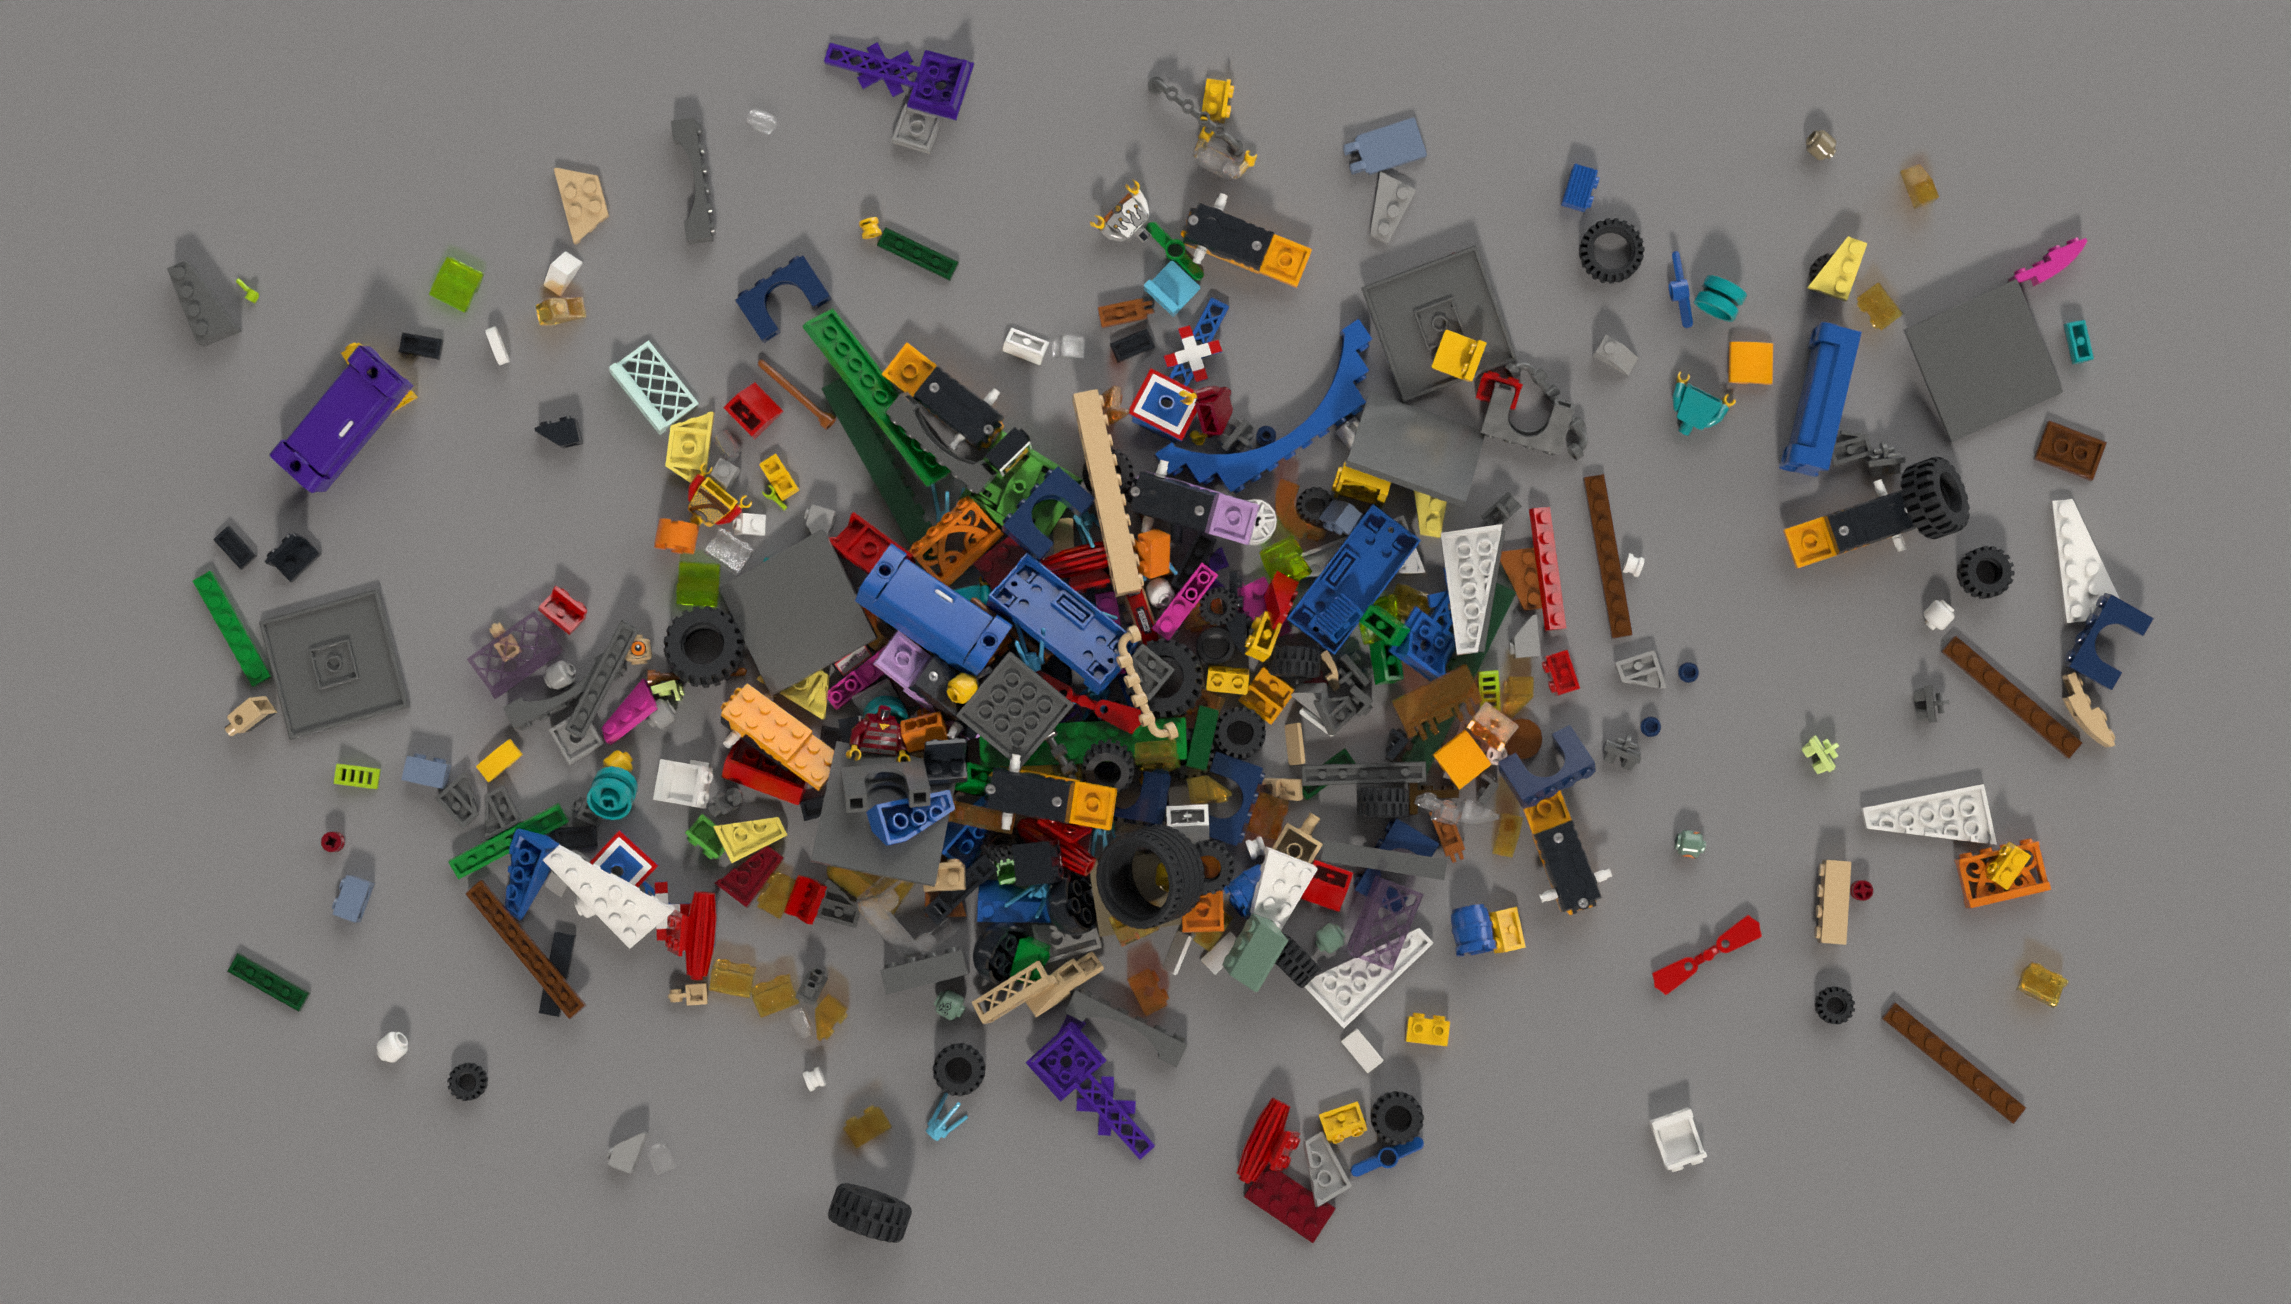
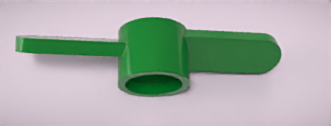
[1146,222,1204,281]

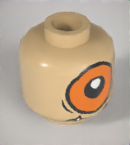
[625,635,652,665]

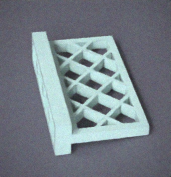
[609,340,699,435]

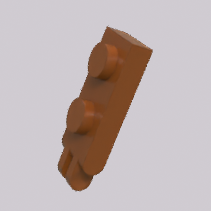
[1098,298,1155,328]
[1429,805,1465,863]

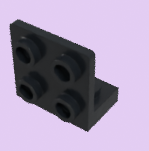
[264,533,321,582]
[923,738,968,785]

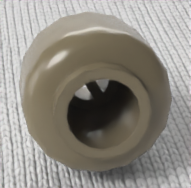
[1806,130,1837,160]

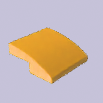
[1728,342,1773,385]
[1238,666,1295,725]
[1433,729,1492,790]

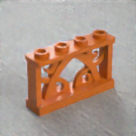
[908,496,1004,587]
[1954,838,2051,908]

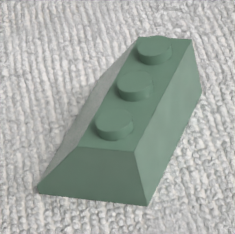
[1222,913,1288,992]

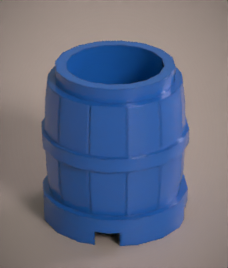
[1224,864,1261,920]
[1450,904,1497,957]

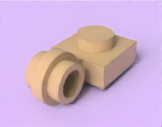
[489,622,523,662]
[668,983,708,1006]

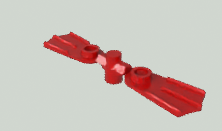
[1036,670,1141,734]
[1652,915,1762,995]

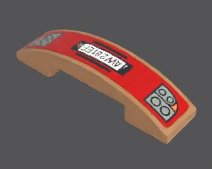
[1124,586,1161,645]

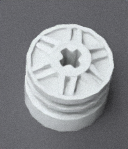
[1248,499,1277,546]

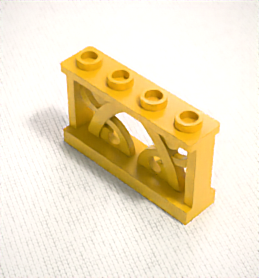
[1331,462,1391,509]

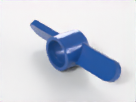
[1668,251,1693,328]
[1350,1137,1424,1177]

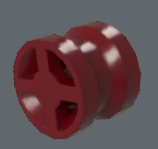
[321,832,346,852]
[1850,880,1874,901]

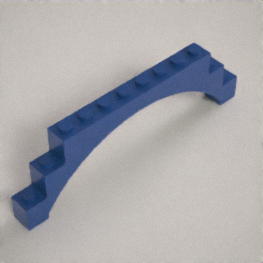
[1154,319,1372,495]

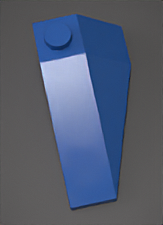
[866,790,955,846]
[942,794,1002,869]
[505,828,562,920]
[977,880,1052,923]

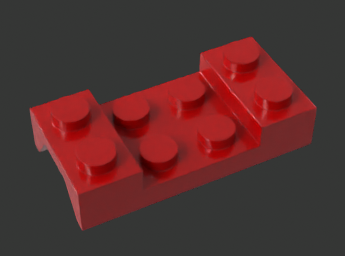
[828,512,916,575]

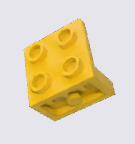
[1431,330,1487,382]

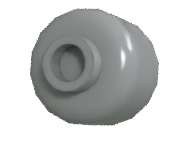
[544,660,576,691]
[646,699,677,729]

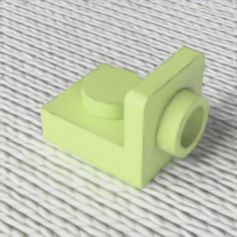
[651,680,685,701]

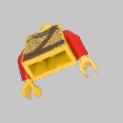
[688,463,752,527]

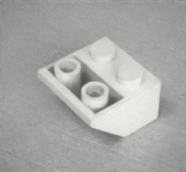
[1165,804,1209,845]

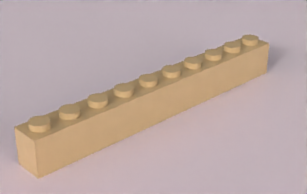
[1072,389,1144,597]

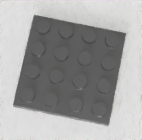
[956,651,1074,768]

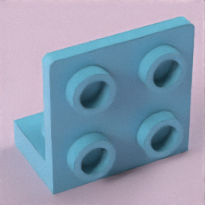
[1144,261,1201,317]

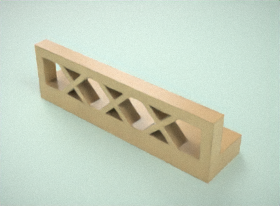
[971,961,1057,1024]

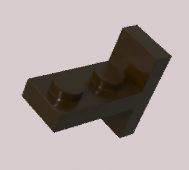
[1408,782,1459,815]

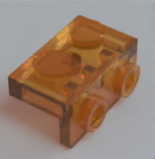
[1247,791,1289,840]

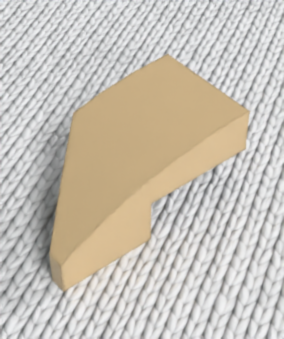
[1321,650,1339,691]
[1262,778,1303,801]

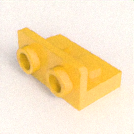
[1200,78,1234,123]
[1206,665,1249,695]
[1985,841,2031,890]
[1489,907,1526,953]
[1319,1101,1367,1144]

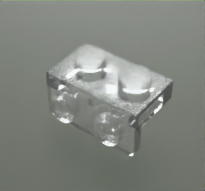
[704,527,754,576]

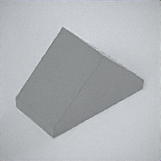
[1291,683,1329,719]

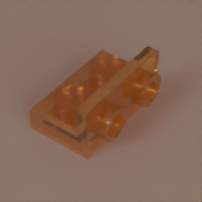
[1101,385,1130,424]

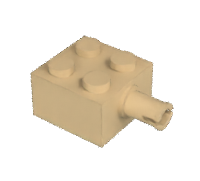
[1271,812,1323,864]

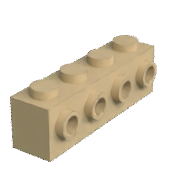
[1814,860,1851,945]

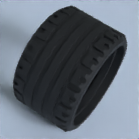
[1096,825,1205,929]

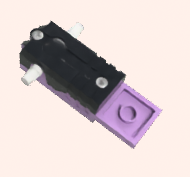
[1127,460,1260,545]
[873,630,987,741]

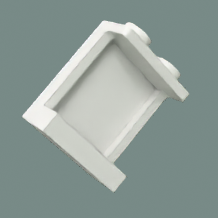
[653,759,713,809]
[1649,1107,1707,1172]

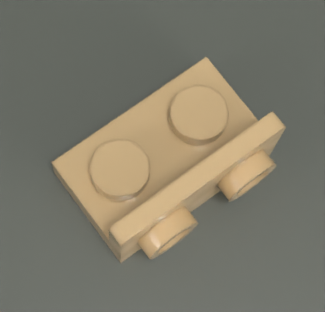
[923,859,966,892]

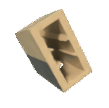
[225,696,277,736]

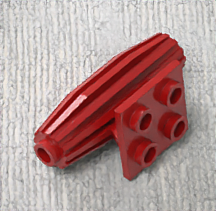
[1041,541,1110,594]
[1016,817,1096,876]
[665,891,717,980]
[1236,1098,1301,1184]

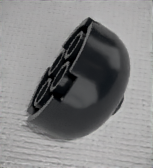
[1046,872,1098,936]
[973,922,1030,985]

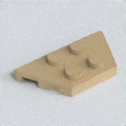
[554,168,609,245]

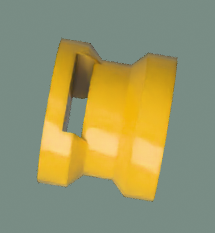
[859,217,882,239]

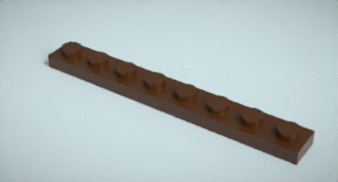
[1583,474,1633,639]
[1941,636,2082,759]
[465,880,587,1019]
[1881,1003,2026,1124]

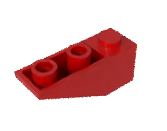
[1264,571,1299,630]

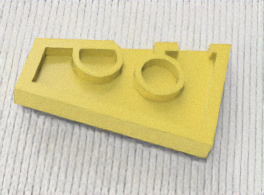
[1807,236,1867,302]

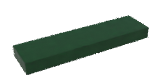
[877,227,959,281]
[227,953,311,1012]

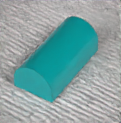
[2063,320,2094,365]

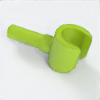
[236,278,259,304]
[762,485,788,511]

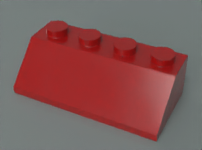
[721,738,809,806]

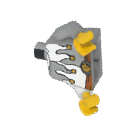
[1090,179,1151,244]

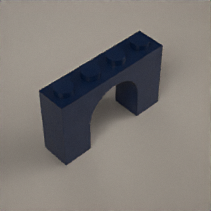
[735,255,832,343]
[1002,466,1095,562]
[2063,593,2154,690]
[1498,725,1596,809]
[1208,752,1265,846]
[1085,763,1171,827]
[1353,818,1439,915]

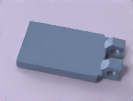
[1343,117,1427,175]

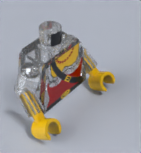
[1193,127,1257,181]

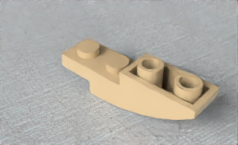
[2062,672,2115,748]
[1025,951,1104,1017]

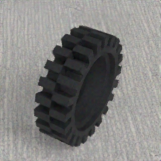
[1579,218,1645,284]

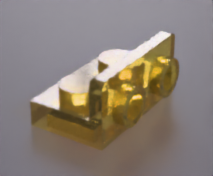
[757,871,796,919]
[709,959,756,998]
[751,974,800,1018]
[843,1105,892,1149]

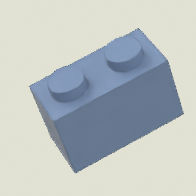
[1319,499,1364,535]
[401,753,452,789]
[332,875,375,923]

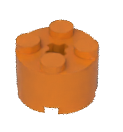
[654,518,699,554]

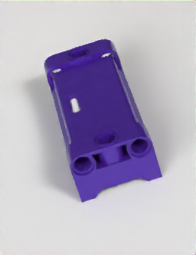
[269,345,414,493]

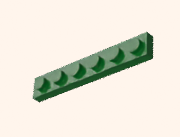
[192,571,272,687]
[448,803,569,880]

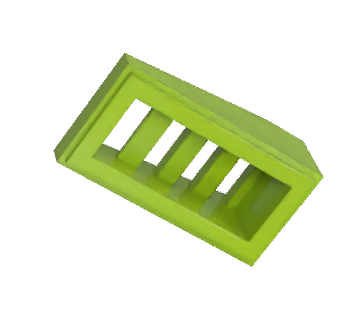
[1477,670,1501,713]
[334,764,381,789]

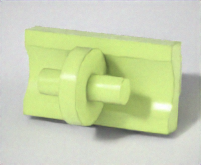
[1802,735,1839,774]

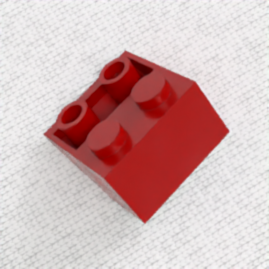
[723,382,784,440]
[1300,859,1353,912]

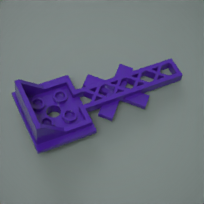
[824,42,974,121]
[1025,1021,1155,1160]

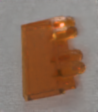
[1391,664,1483,741]

